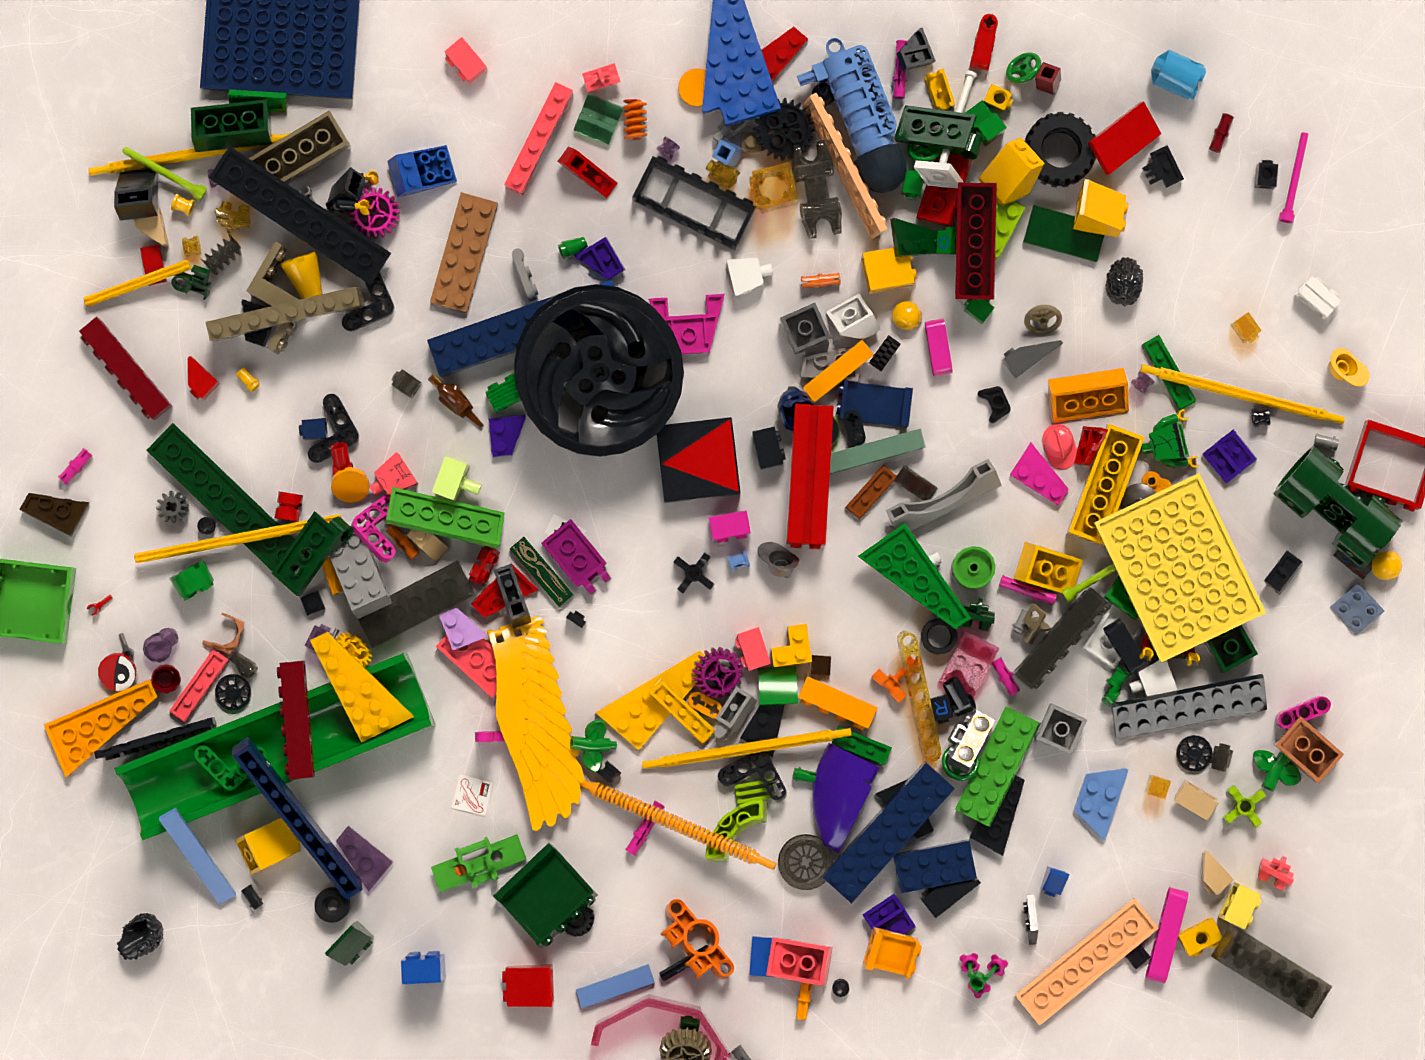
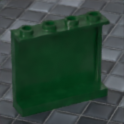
[493,843,598,948]

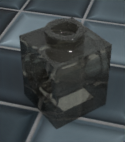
[391,369,423,399]

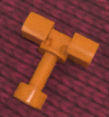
[871,655,920,704]

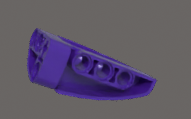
[812,743,879,853]

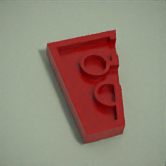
[471,563,538,618]

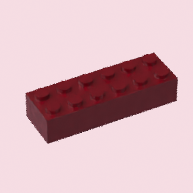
[955,182,997,300]

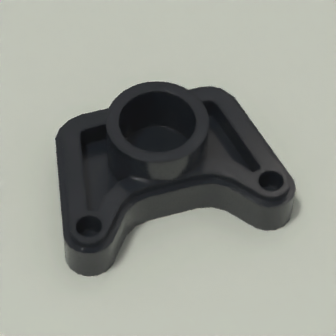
[977,386,1011,423]

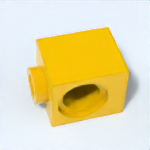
[983,84,1013,113]

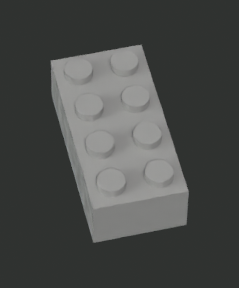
[329,533,393,619]

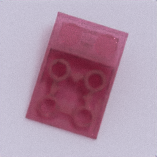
[938,631,999,698]

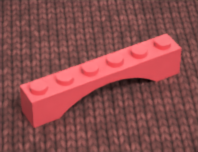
[504,82,574,196]

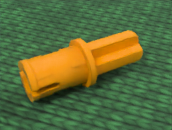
[322,557,343,595]
[796,982,813,1020]

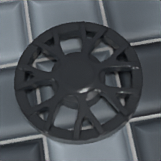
[215,674,251,710]
[1176,735,1213,771]

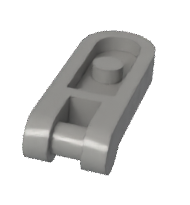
[512,248,539,302]

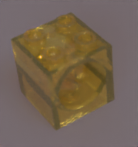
[749,162,799,213]

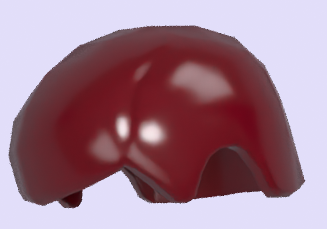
[151,664,181,694]

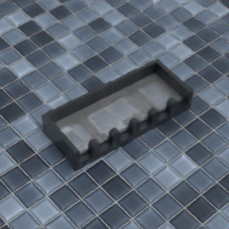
[632,156,756,250]

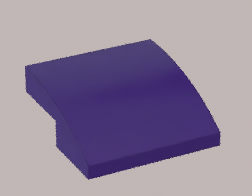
[1202,429,1257,483]
[862,894,916,934]

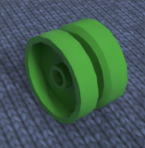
[951,546,995,589]

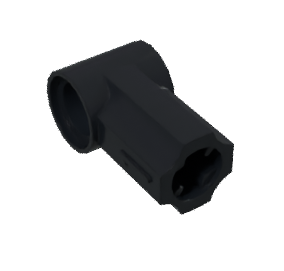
[942,677,976,717]

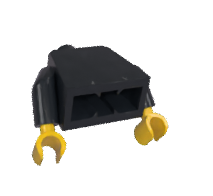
[326,167,379,215]

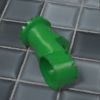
[1101,666,1131,706]

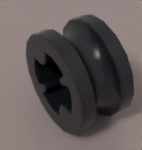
[197,517,216,535]
[832,979,849,997]

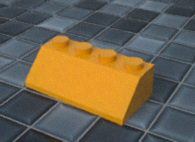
[1048,368,1129,423]

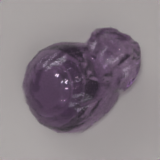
[143,628,179,663]

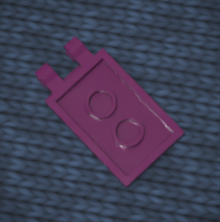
[541,519,611,595]

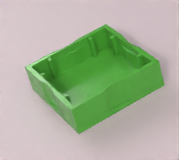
[0,559,76,644]

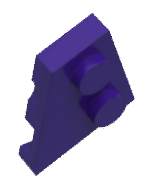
[575,237,626,280]
[489,415,526,457]

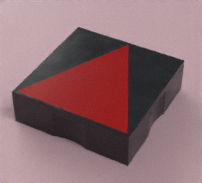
[656,417,741,503]

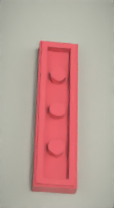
[169,649,229,723]

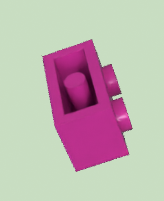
[709,510,751,543]

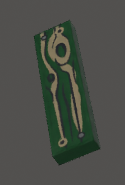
[510,537,574,607]

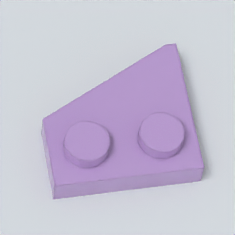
[439,608,488,650]

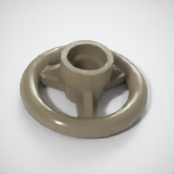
[1024,305,1062,334]

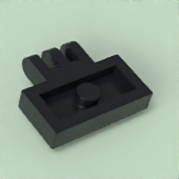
[1142,145,1184,188]

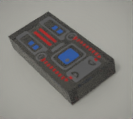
[1332,549,1372,580]

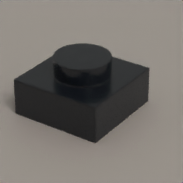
[300,591,326,616]
[566,611,586,628]

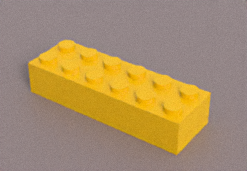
[1067,424,1145,546]

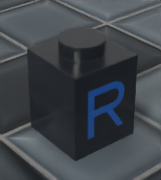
[928,694,953,724]

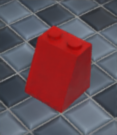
[502,964,554,1007]

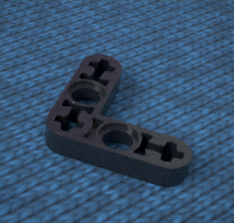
[342,272,395,332]
[308,394,359,463]
[718,751,787,802]

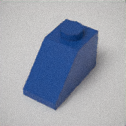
[1040,866,1070,897]

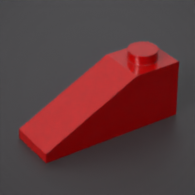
[557,146,618,198]

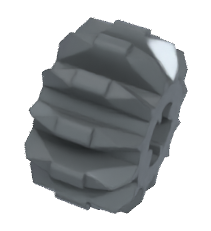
[156,491,189,523]

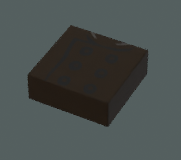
[811,655,831,675]

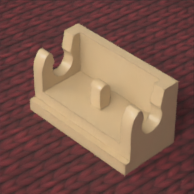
[1174,780,1218,821]

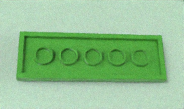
[385,487,505,549]
[955,707,1041,827]

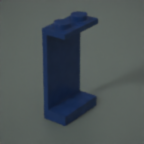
[836,380,913,427]

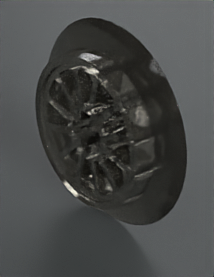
[778,834,834,890]

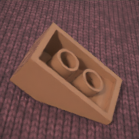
[1275,716,1344,783]

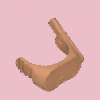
[202,613,244,654]

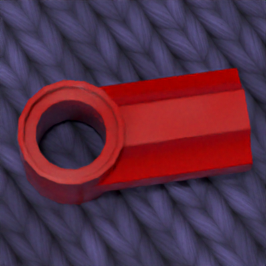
[331,442,353,475]

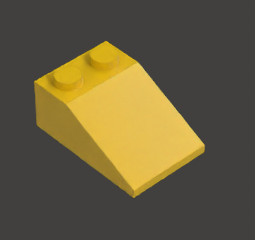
[1014,542,1083,593]

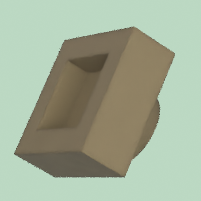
[741,132,761,153]

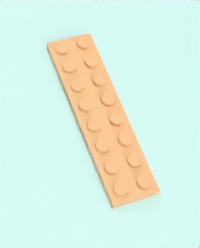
[802,93,887,240]
[1015,898,1159,1026]

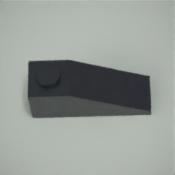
[494,564,532,629]
[920,879,981,918]

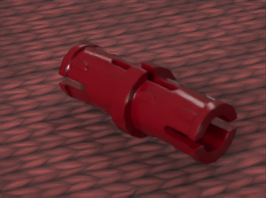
[1209,113,1234,153]

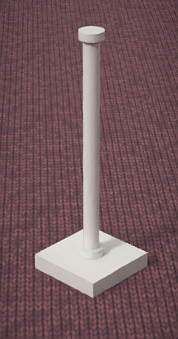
[914,71,977,189]

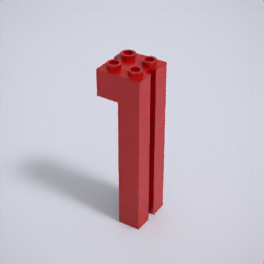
[786,404,834,550]

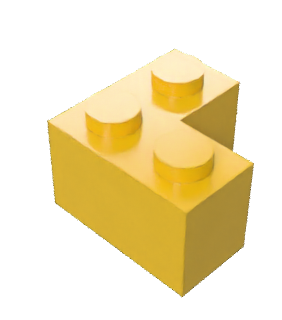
[771,624,812,667]

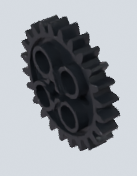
[752,98,815,161]

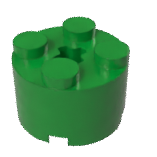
[169,560,214,601]

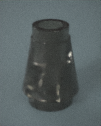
[229,651,258,679]

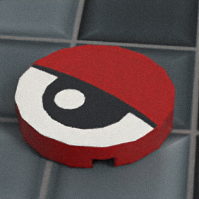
[98,653,137,691]

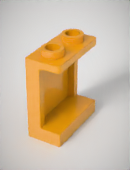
[863,927,922,979]

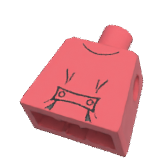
[370,452,418,496]

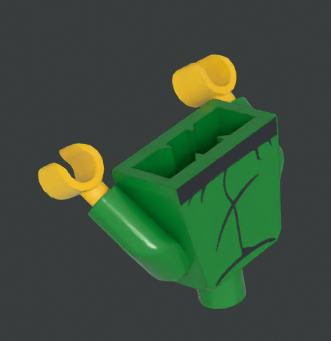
[1141,409,1199,468]

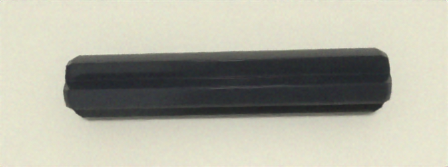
[659,945,709,981]

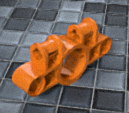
[660,899,734,979]

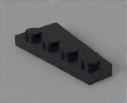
[969,775,1025,856]

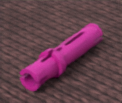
[892,40,908,99]
[999,575,1057,606]
[625,801,665,856]

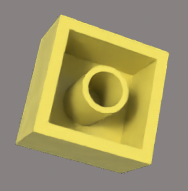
[1218,882,1262,930]

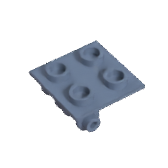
[1330,583,1385,635]

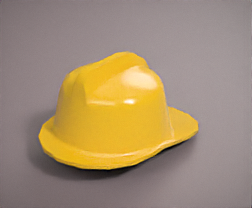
[1328,348,1370,387]

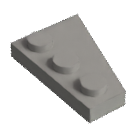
[801,345,860,382]

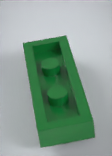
[228,89,288,112]
[831,726,892,765]

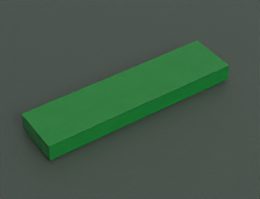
[1142,335,1196,411]

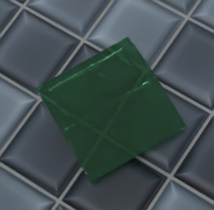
[574,93,623,145]

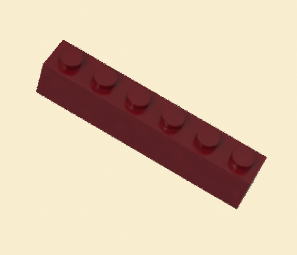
[79,316,172,420]
[277,661,315,780]

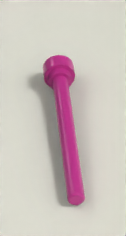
[1278,132,1309,223]

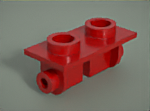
[469,546,500,586]

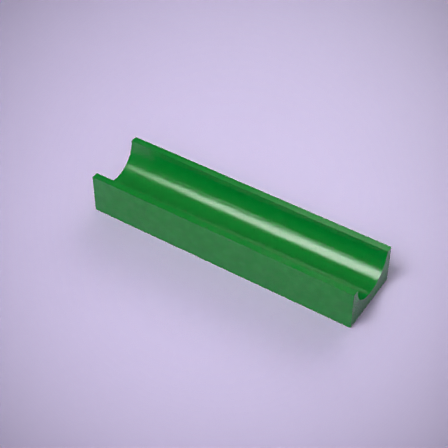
[114,653,435,841]

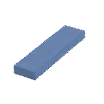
[576,964,655,1008]

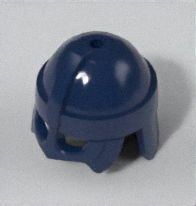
[777,386,814,431]

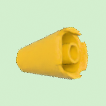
[280,251,323,299]

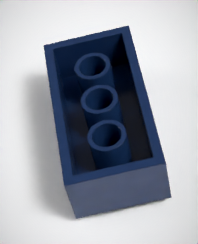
[893,839,977,894]

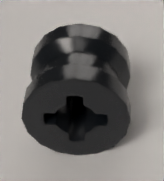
[812,82,835,106]
[1251,407,1270,427]
[597,761,622,785]

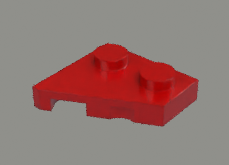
[1074,426,1108,466]

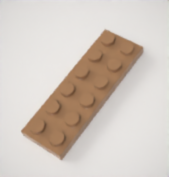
[430,192,498,313]

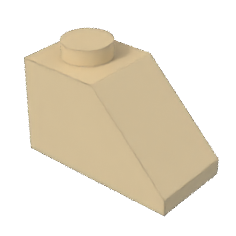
[134,207,169,247]
[407,529,449,562]
[1201,850,1234,895]

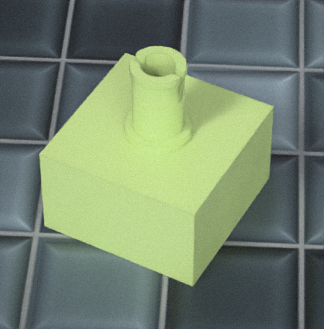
[432,456,482,502]

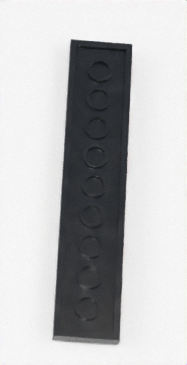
[209,146,392,285]

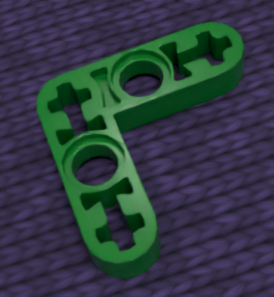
[193,745,267,792]

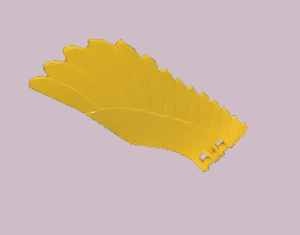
[487,616,585,831]

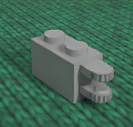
[714,686,757,742]

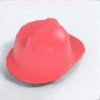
[1042,424,1077,469]

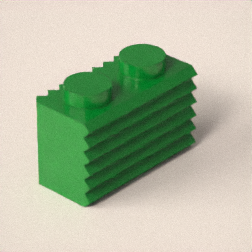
[485,373,521,413]

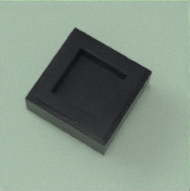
[1125,944,1150,969]

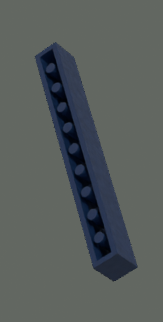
[232,737,363,900]

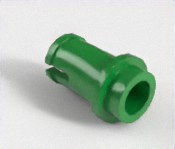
[792,767,816,783]

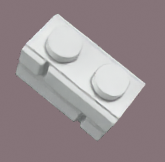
[1295,276,1341,320]

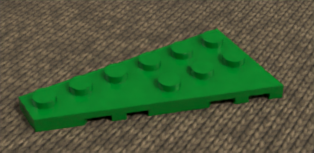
[857,523,971,629]

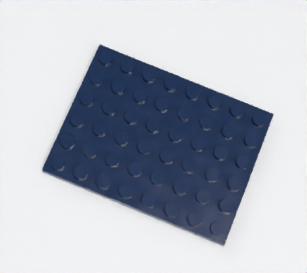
[200,0,360,99]

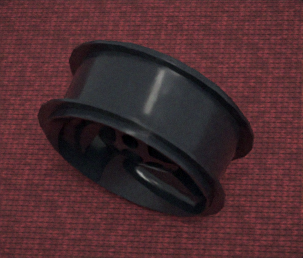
[514,284,684,457]

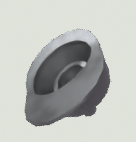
[757,542,799,579]

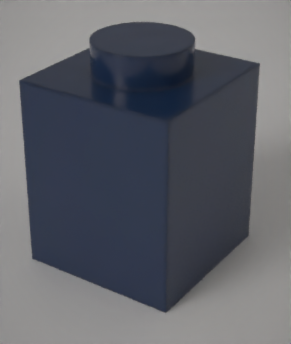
[299,418,328,440]

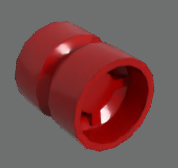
[274,491,303,522]

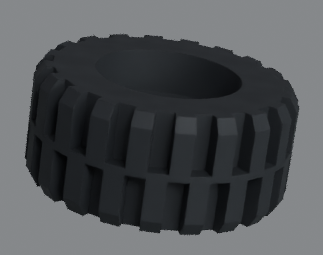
[1025,112,1096,188]

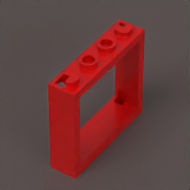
[1345,420,1425,512]

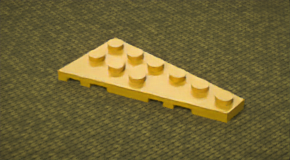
[310,632,414,743]

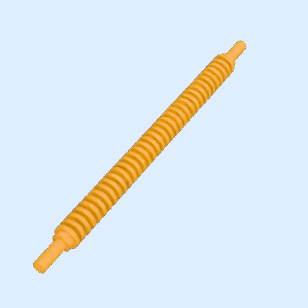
[580,780,776,870]

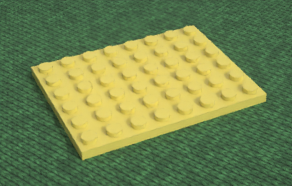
[1094,473,1266,663]

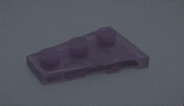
[336,826,394,892]

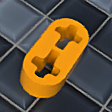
[688,692,722,718]

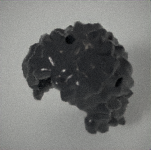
[1105,257,1143,307]
[117,913,164,960]

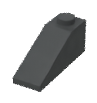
[1002,340,1063,379]

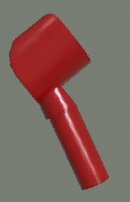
[87,595,113,615]

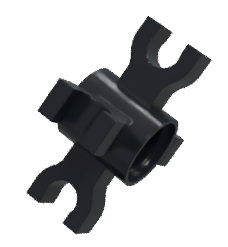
[673,552,714,594]

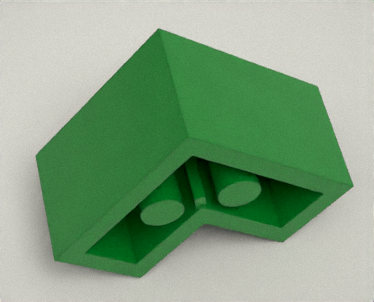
[965,100,1007,147]

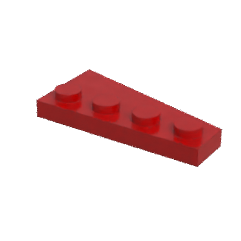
[761,26,808,82]

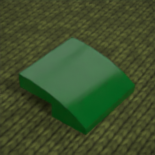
[758,666,798,706]

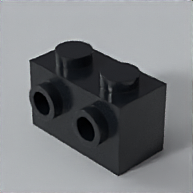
[752,426,786,470]

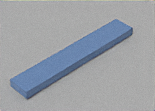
[159,808,236,905]

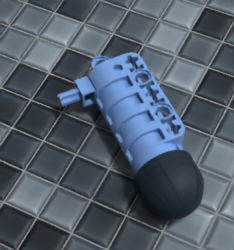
[797,38,907,193]

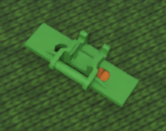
[431,834,526,892]

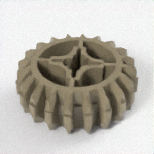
[659,1027,712,1060]

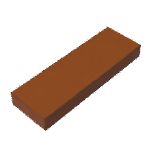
[845,464,898,520]

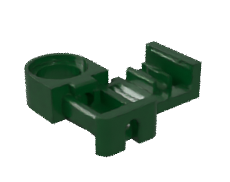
[171,265,211,300]

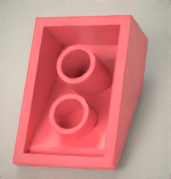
[766,937,833,986]

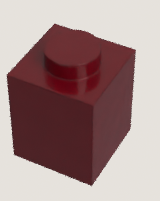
[1035,62,1061,95]

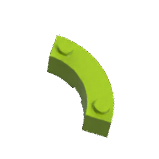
[705,800,767,861]

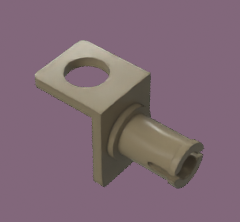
[1022,604,1051,645]

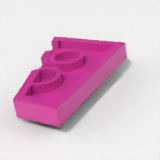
[1010,442,1069,505]

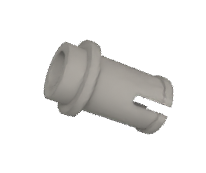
[1314,433,1339,451]
[1012,609,1033,635]

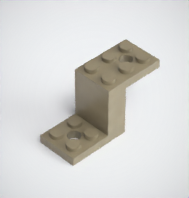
[246,241,299,354]

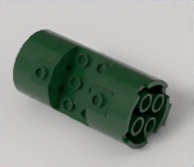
[1273,446,1403,569]

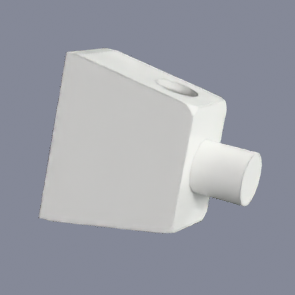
[727,258,773,297]
[1129,659,1178,697]

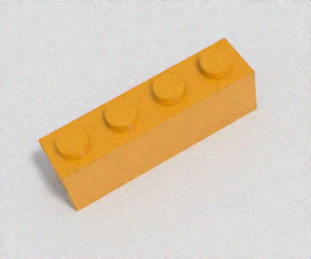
[798,676,878,730]

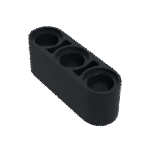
[1103,618,1148,676]

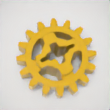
[336,632,373,668]

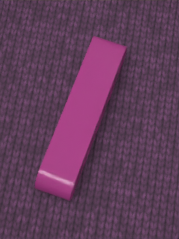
[1145,887,1189,984]

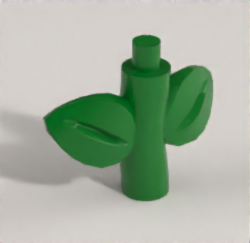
[570,719,617,773]
[1253,750,1301,792]

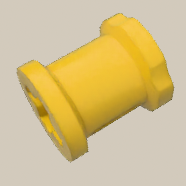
[171,194,195,216]

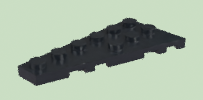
[94,717,216,761]

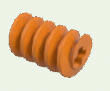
[623,99,647,140]

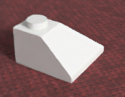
[826,294,880,339]

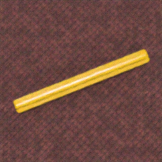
[83,260,191,307]

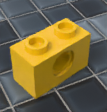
[1178,917,1223,957]

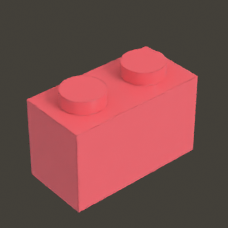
[444,37,487,83]
[735,627,771,671]

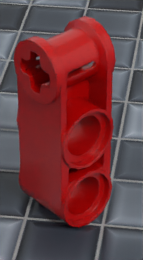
[969,14,998,71]

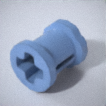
[727,550,750,572]

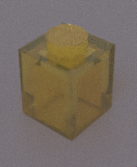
[1230,312,1262,343]
[1144,775,1171,799]

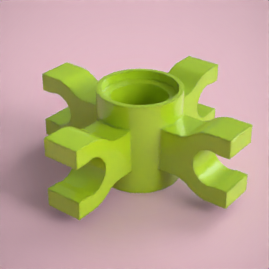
[1223,785,1266,827]

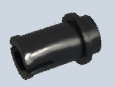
[241,884,264,910]

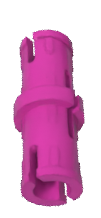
[58,448,93,485]
[991,657,1020,696]

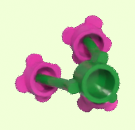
[959,953,1008,998]

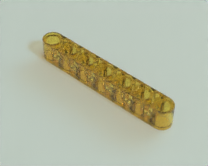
[897,631,942,762]

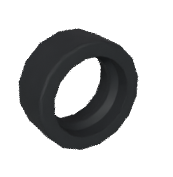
[921,618,958,654]

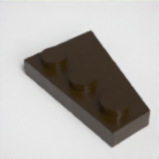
[19,493,90,537]

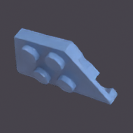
[1074,768,1128,840]

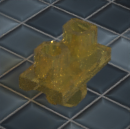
[705,160,740,188]
[215,201,251,234]

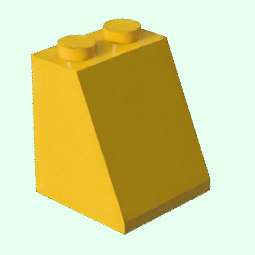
[978,137,1045,206]
[1073,179,1129,238]
[861,248,917,294]
[235,818,301,875]

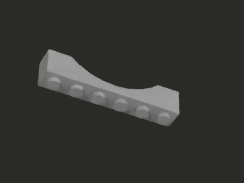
[886,459,1002,531]

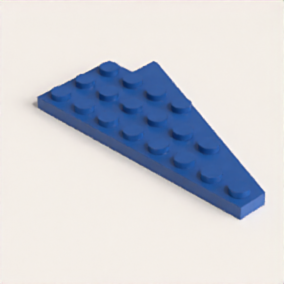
[702,0,781,126]

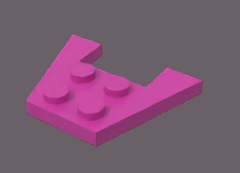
[648,294,725,354]

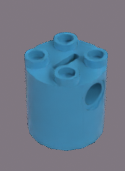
[1151,50,1206,100]

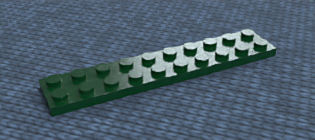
[146,423,310,573]

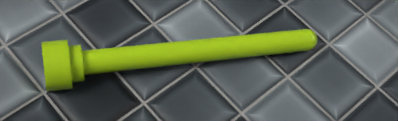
[122,147,208,201]
[1061,563,1116,604]

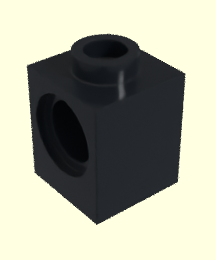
[1254,160,1278,189]

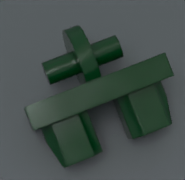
[961,598,995,631]

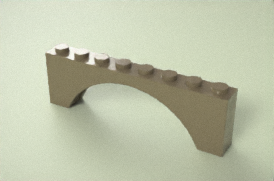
[205,286,366,341]

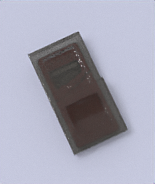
[893,465,938,501]

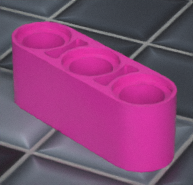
[925,319,953,376]
[1275,696,1331,729]

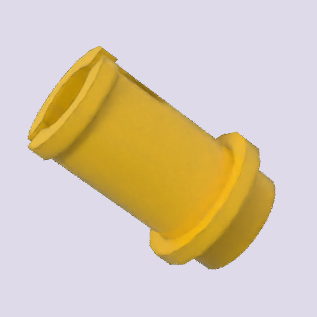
[236,367,260,392]

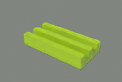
[734,779,775,804]

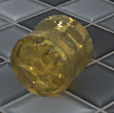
[182,236,202,257]

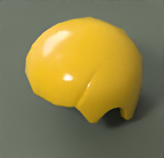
[892,301,922,331]
[1372,551,1403,580]

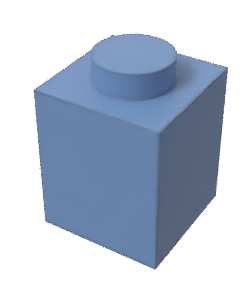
[712,140,744,167]

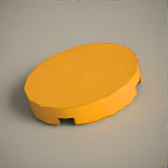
[678,68,706,107]
[331,467,370,503]

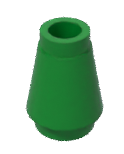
[558,237,588,259]

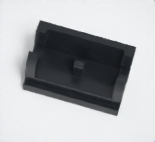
[1264,550,1303,595]

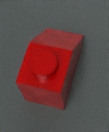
[187,356,220,400]

